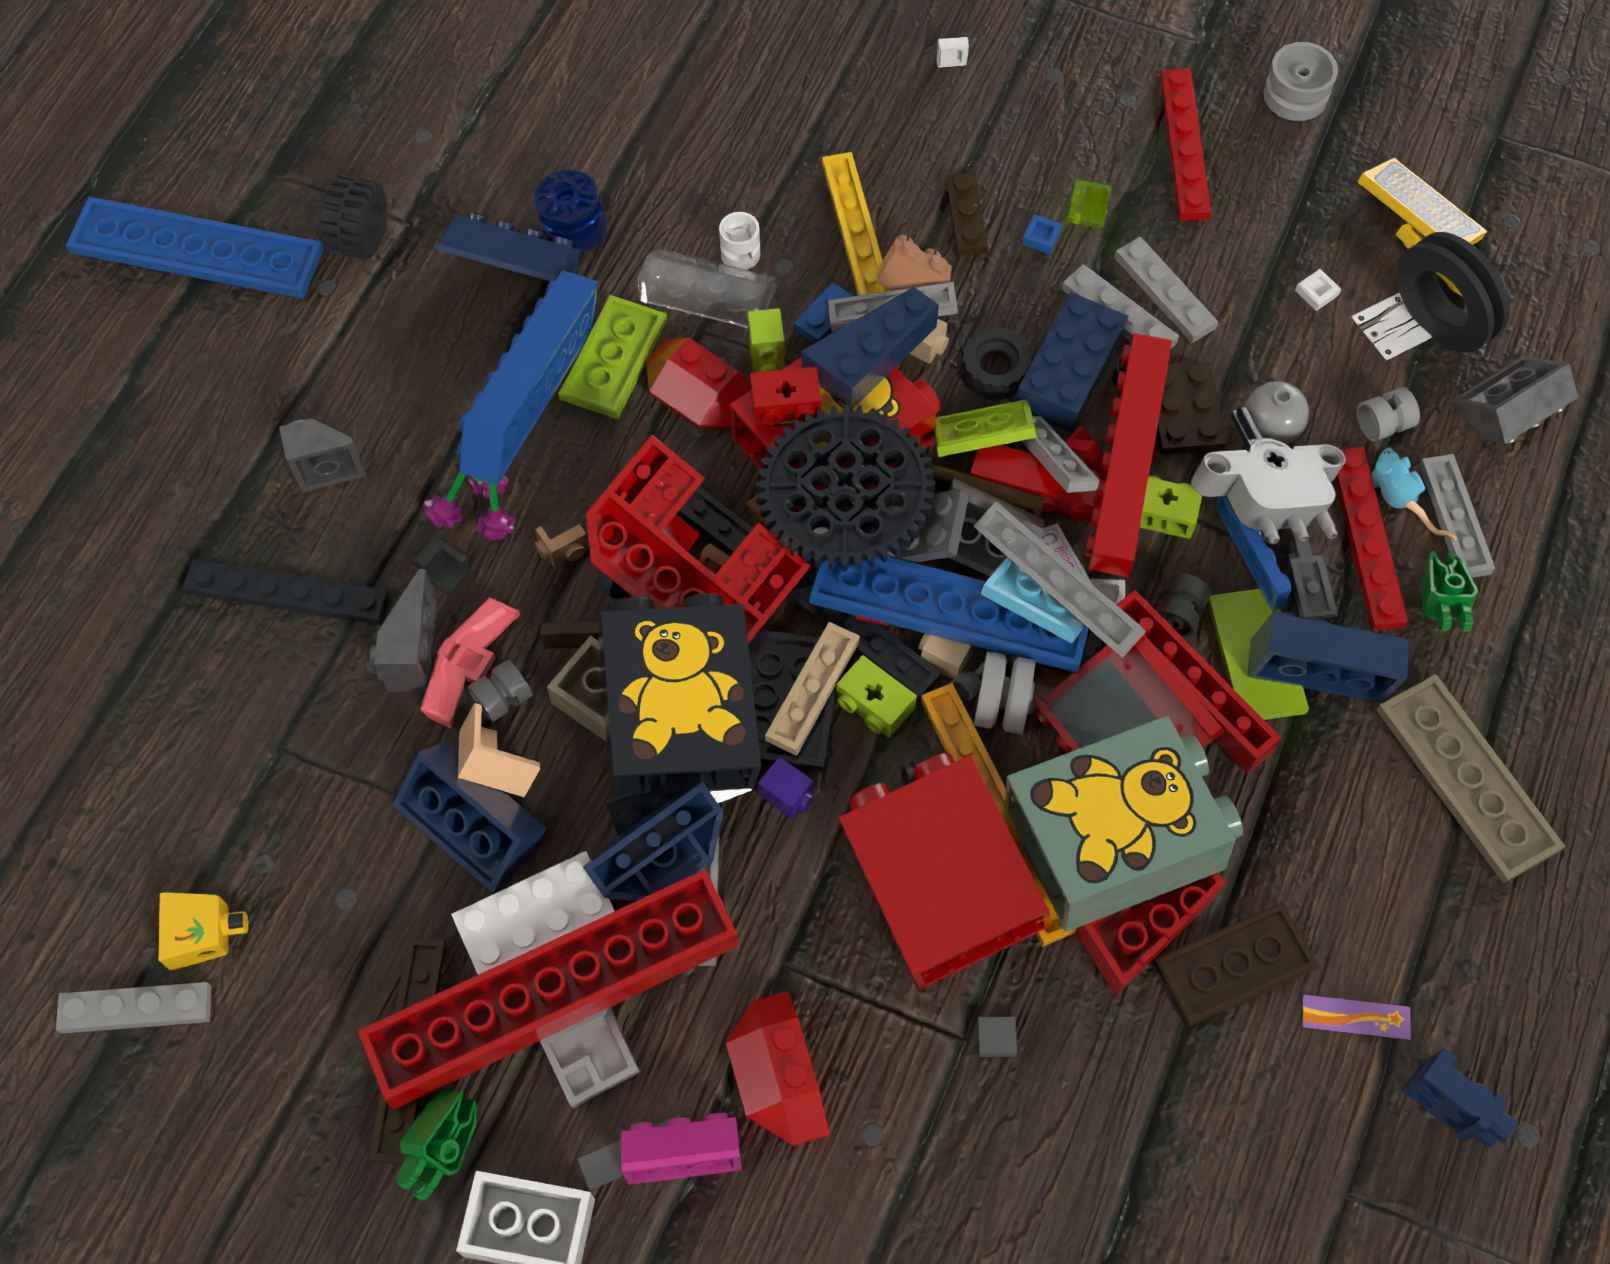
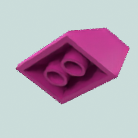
[621,1113,742,1185]

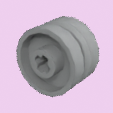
[1263,42,1338,121]
[974,651,1035,734]

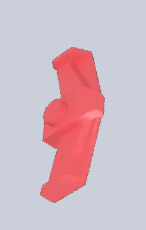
[420,597,520,728]

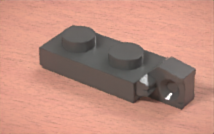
[1286,535,1338,622]

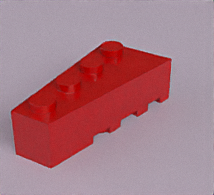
[1076,873,1225,996]

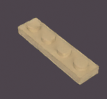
[765,622,860,756]

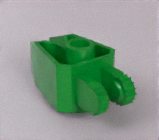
[1421,551,1479,631]
[396,1089,477,1201]

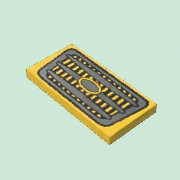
[1358,158,1487,245]

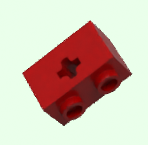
[750,366,821,426]

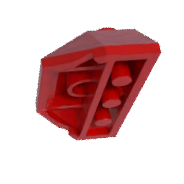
[646,338,751,429]
[726,991,830,1146]

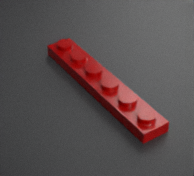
[1160,69,1211,221]
[1334,447,1408,631]

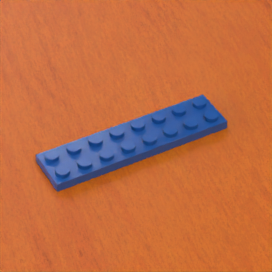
[66,197,324,299]
[809,556,1089,673]

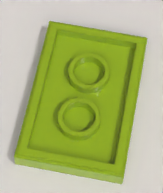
[934,399,1037,457]

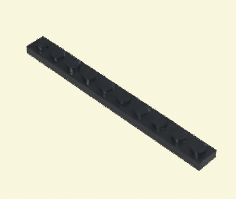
[677,486,941,702]

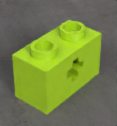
[748,308,785,373]
[1140,476,1202,539]
[836,655,917,738]

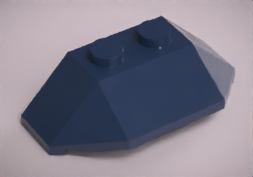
[583,782,724,901]

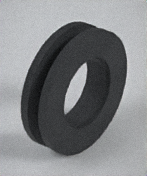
[1396,232,1510,353]

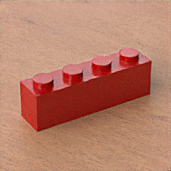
[970,445,1106,522]

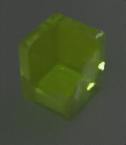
[1067,179,1112,228]

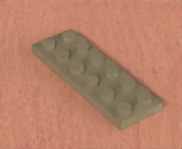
[1376,674,1566,884]

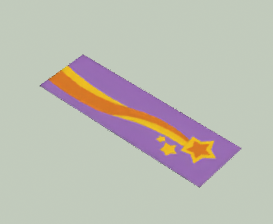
[1303,995,1411,1040]

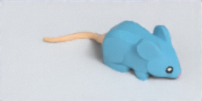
[1371,448,1457,541]

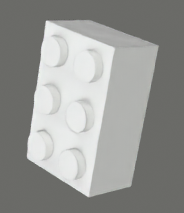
[456,1171,595,1264]

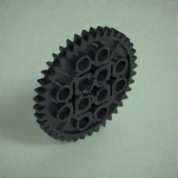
[756,405,935,572]

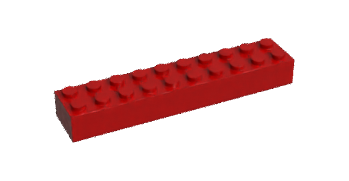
[358,869,739,1110]

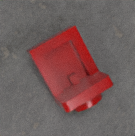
[1065,427,1105,473]

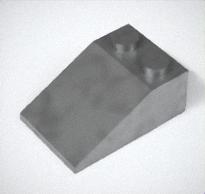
[370,569,437,692]

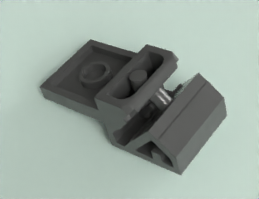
[839,489,969,563]

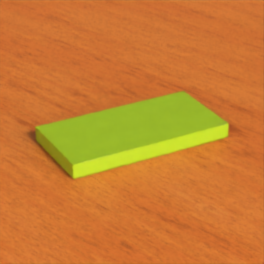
[558,295,668,419]
[1207,589,1309,720]

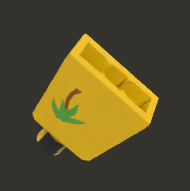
[159,893,248,970]

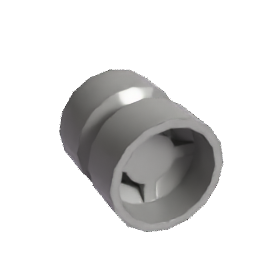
[1357,387,1420,442]

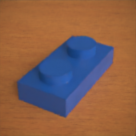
[794,282,854,344]

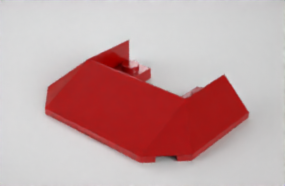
[586,435,811,643]

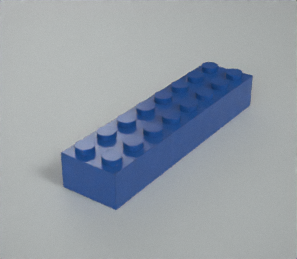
[457,270,598,485]

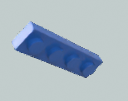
[1215,496,1291,612]

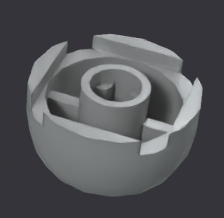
[1244,381,1309,446]

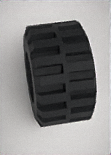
[320,175,387,260]

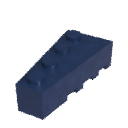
[802,287,939,410]

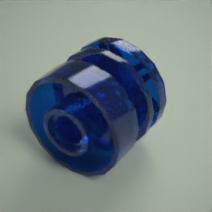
[533,169,608,253]

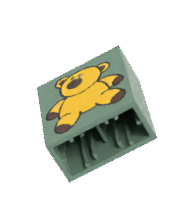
[1005,715,1243,932]

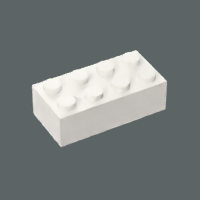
[451,851,614,975]

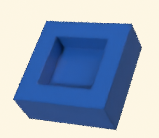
[1022,214,1063,255]

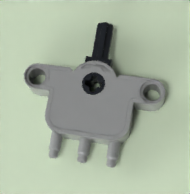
[1191,407,1346,544]

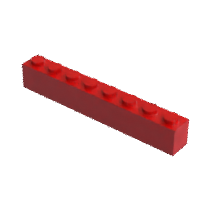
[1085,333,1172,577]

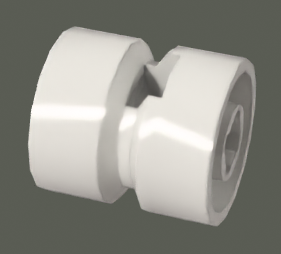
[719,212,760,271]

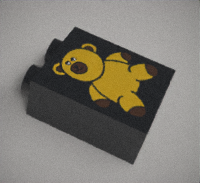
[599,593,761,798]

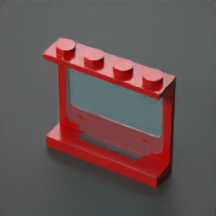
[1032,635,1224,753]

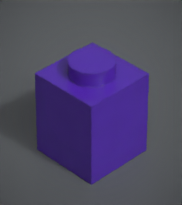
[758,757,815,819]

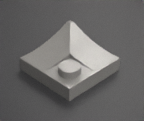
[540,1007,641,1108]

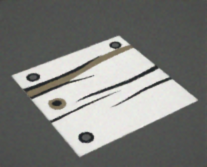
[1351,293,1432,361]

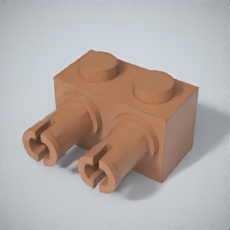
[877,235,951,291]

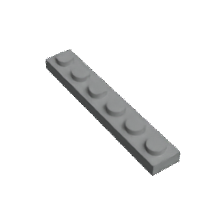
[973,501,1146,658]

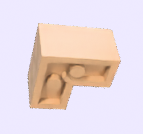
[458,703,540,797]

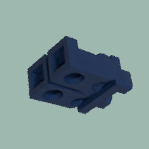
[1401,1047,1519,1148]

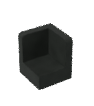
[414,536,472,595]

